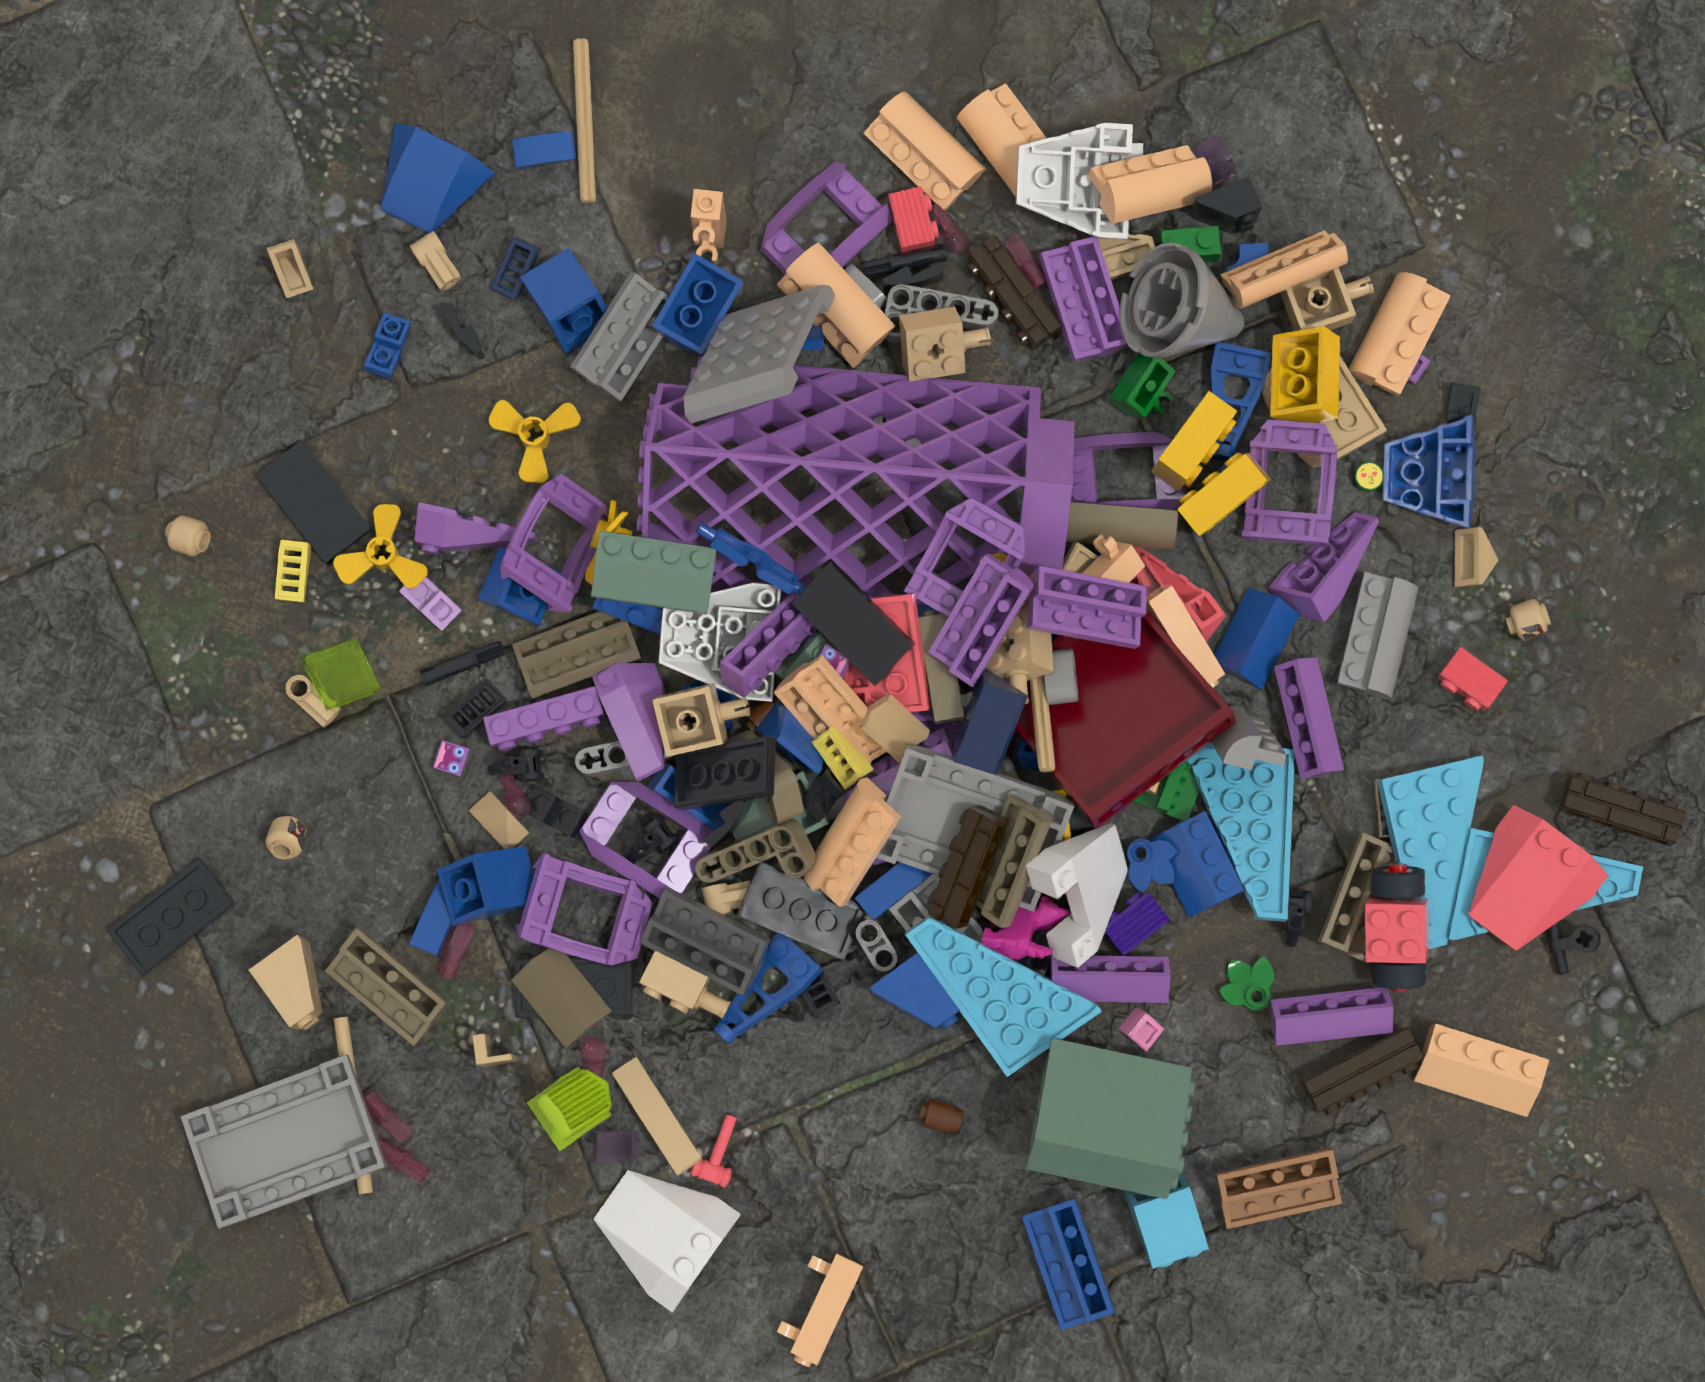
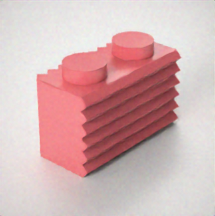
[888,186,939,253]
[1437,647,1508,711]

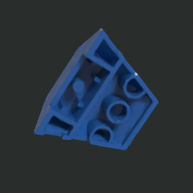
[380,123,495,234]
[1383,415,1476,529]

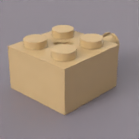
[1280,267,1374,331]
[899,306,991,382]
[986,608,1054,704]
[652,683,750,757]
[639,951,731,1019]

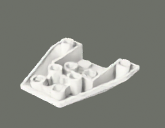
[658,583,781,702]

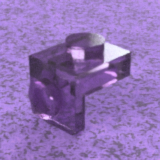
[1190,135,1236,186]
[593,1131,641,1162]

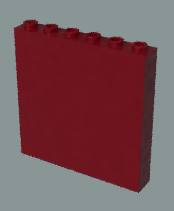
[1014,611,1236,829]

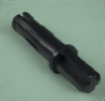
[862,244,947,278]
[420,641,505,687]

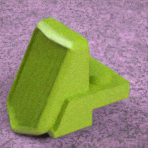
[527,1067,612,1151]

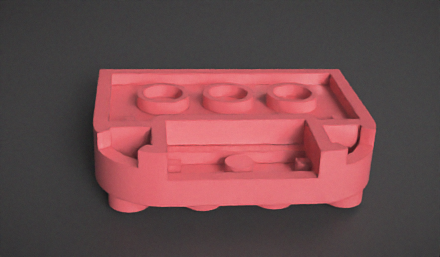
[844,593,932,712]

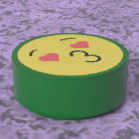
[1354,462,1384,492]

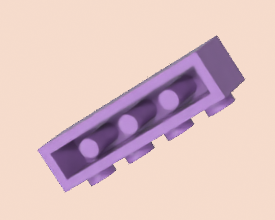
[720,592,817,698]
[1274,658,1344,779]
[483,686,606,751]
[1050,955,1171,1003]
[1271,988,1393,1046]

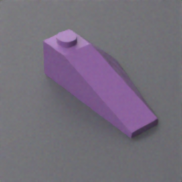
[414,502,538,555]
[592,663,665,781]

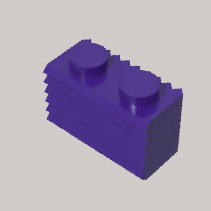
[1104,892,1170,956]

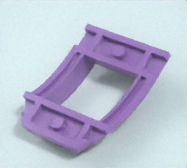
[760,162,893,274]
[1242,420,1337,548]
[1071,432,1187,510]
[500,474,608,613]
[904,497,1025,617]
[579,781,714,899]
[515,853,653,966]

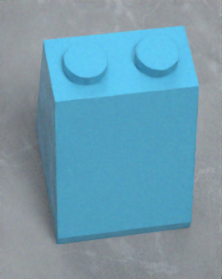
[1123,1174,1209,1269]

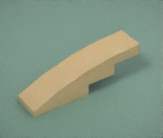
[612,1057,703,1176]

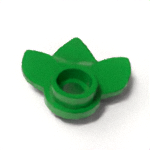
[1219,957,1274,1011]

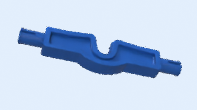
[696,522,807,595]

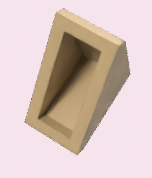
[267,239,313,298]

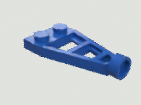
[1210,342,1272,461]
[713,933,823,1044]

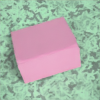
[1119,1007,1164,1052]

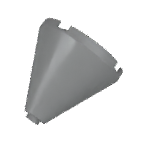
[1120,243,1244,359]

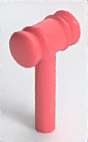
[690,1114,737,1188]

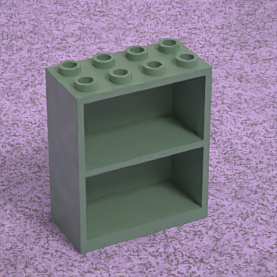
[1026,1038,1195,1199]

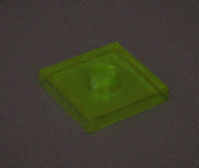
[302,638,380,711]

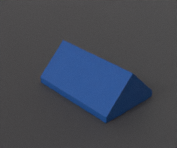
[652,253,744,356]
[1214,588,1300,691]

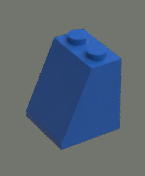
[520,248,607,354]
[437,846,534,926]
[869,953,960,1031]

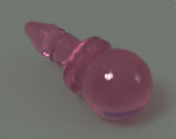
[934,204,969,253]
[501,775,531,817]
[583,1039,606,1078]

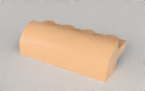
[956,83,1047,197]
[864,91,986,211]
[1088,145,1212,224]
[1221,230,1348,309]
[777,242,895,368]
[1348,272,1451,397]
[774,655,887,773]
[803,777,902,907]

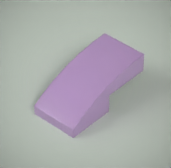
[399,577,461,631]

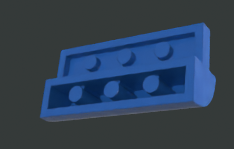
[1022,1198,1116,1330]

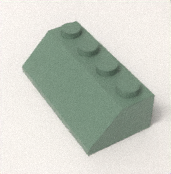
[591,531,717,615]

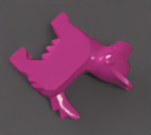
[982,896,1071,960]

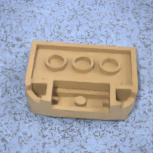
[1262,357,1387,468]

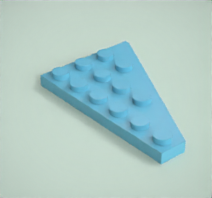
[1187,742,1295,922]
[1377,755,1484,949]
[1448,828,1643,941]
[905,916,1102,1077]

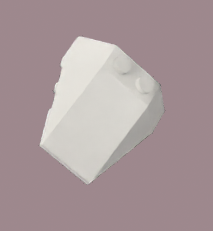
[1016,123,1133,240]
[594,1170,741,1313]

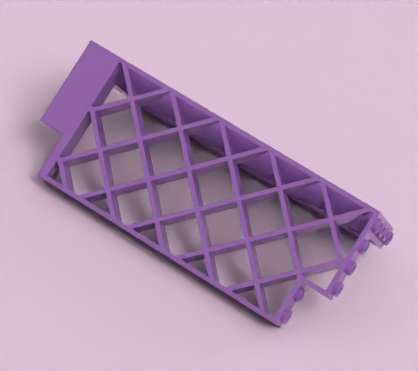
[637,356,1075,606]

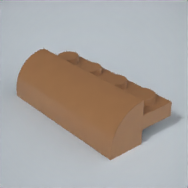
[1215,1148,1342,1229]

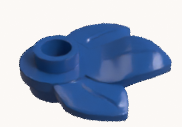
[1127,838,1178,893]

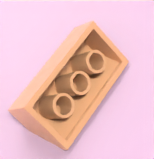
[1413,1024,1549,1117]

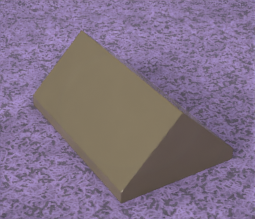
[511,949,612,1049]

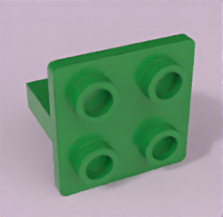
[1134,760,1199,822]

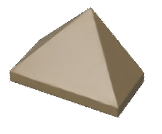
[1455,527,1499,587]
[469,791,530,849]

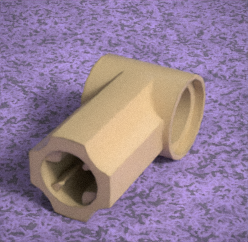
[409,231,462,292]
[285,675,341,728]
[702,881,750,915]

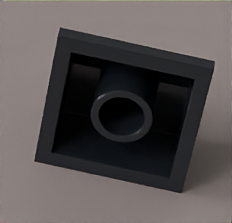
[1190,176,1262,234]

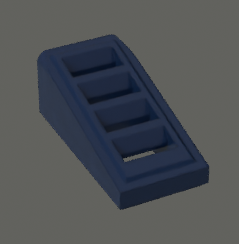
[490,236,542,300]

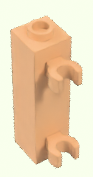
[691,189,727,264]
[1082,534,1145,583]
[1146,585,1225,688]
[777,1253,863,1367]

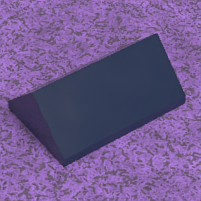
[952,668,1028,774]

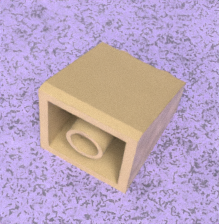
[249,935,323,1031]

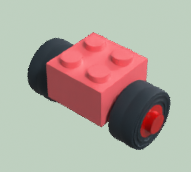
[1365,863,1429,991]

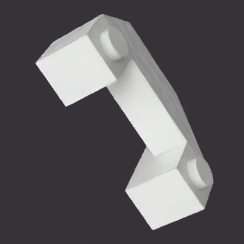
[1025,823,1128,968]

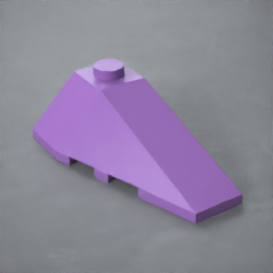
[1268,512,1379,623]

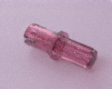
[1005,236,1047,290]
[437,923,475,980]
[364,1091,413,1144]
[379,1137,430,1182]

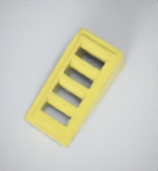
[275,540,312,603]
[811,726,874,790]

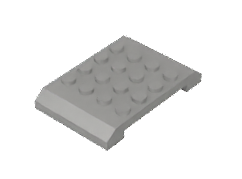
[683,285,836,424]
[876,745,1074,912]
[181,1055,387,1229]

